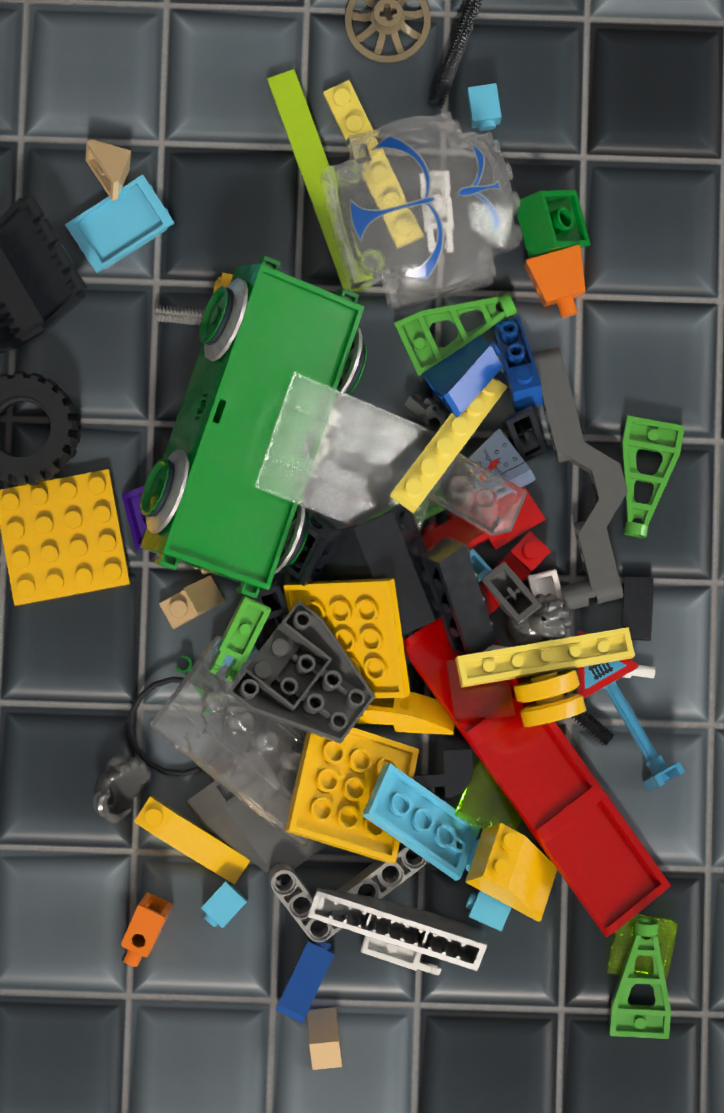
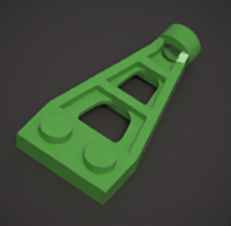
[394,292,517,377]
[621,415,685,538]
[609,917,671,1039]

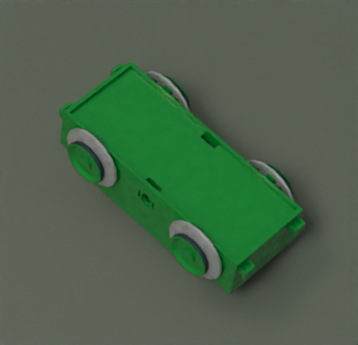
[140,255,367,599]

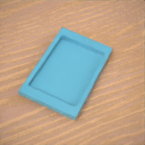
[65,174,175,273]

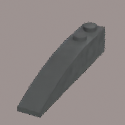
[307,888,487,971]

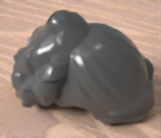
[503,593,572,646]
[93,754,152,824]

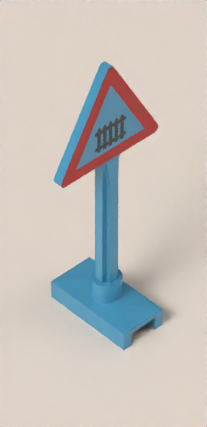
[576,630,685,792]

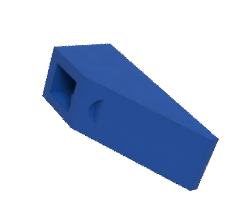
[492,317,543,412]

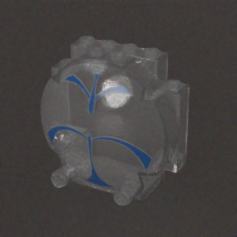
[320,112,522,311]

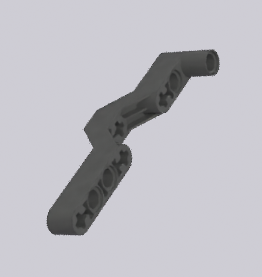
[532,347,628,611]

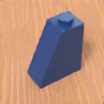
[422,335,503,418]
[276,938,335,1023]

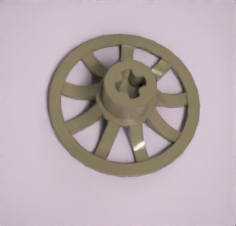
[345,0,431,63]

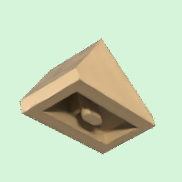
[85,139,131,201]
[307,1007,342,1070]

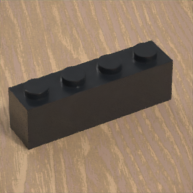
[420,537,497,656]

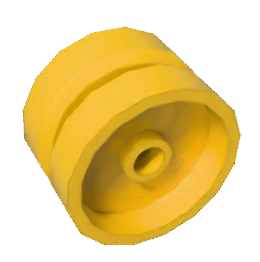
[513,669,587,727]

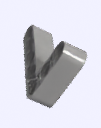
[268,842,427,942]

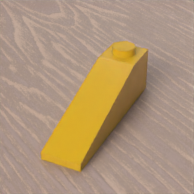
[134,795,250,885]

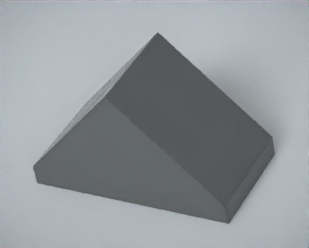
[481,561,542,625]

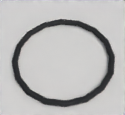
[128,676,228,776]

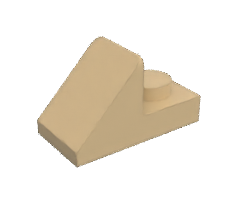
[159,575,225,629]

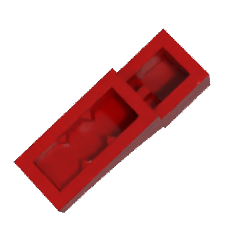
[479,531,551,616]

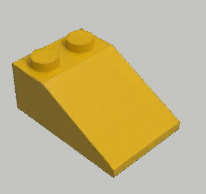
[465,822,557,922]

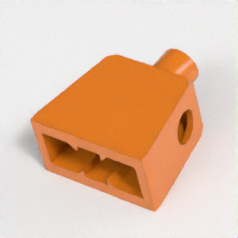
[524,245,585,318]
[121,892,173,967]

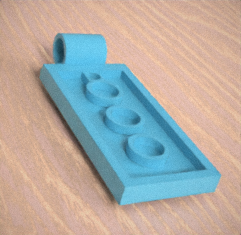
[362,763,481,881]

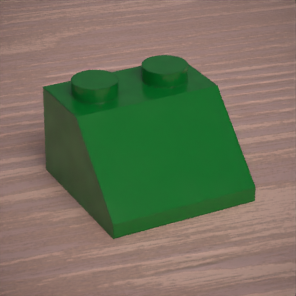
[514,190,591,258]

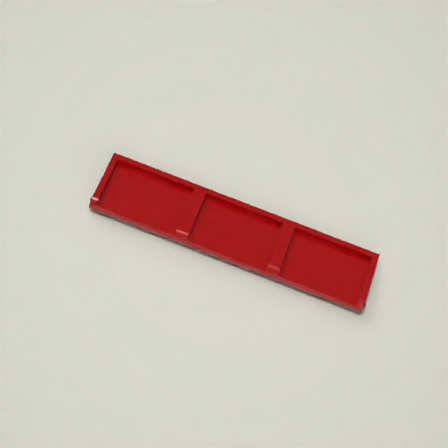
[403,617,671,937]

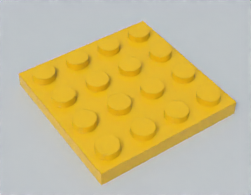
[0,469,131,606]
[284,578,410,698]
[284,727,419,864]

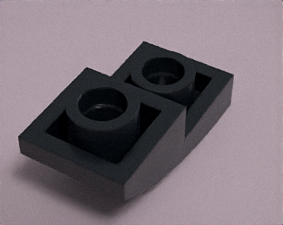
[621,576,653,641]

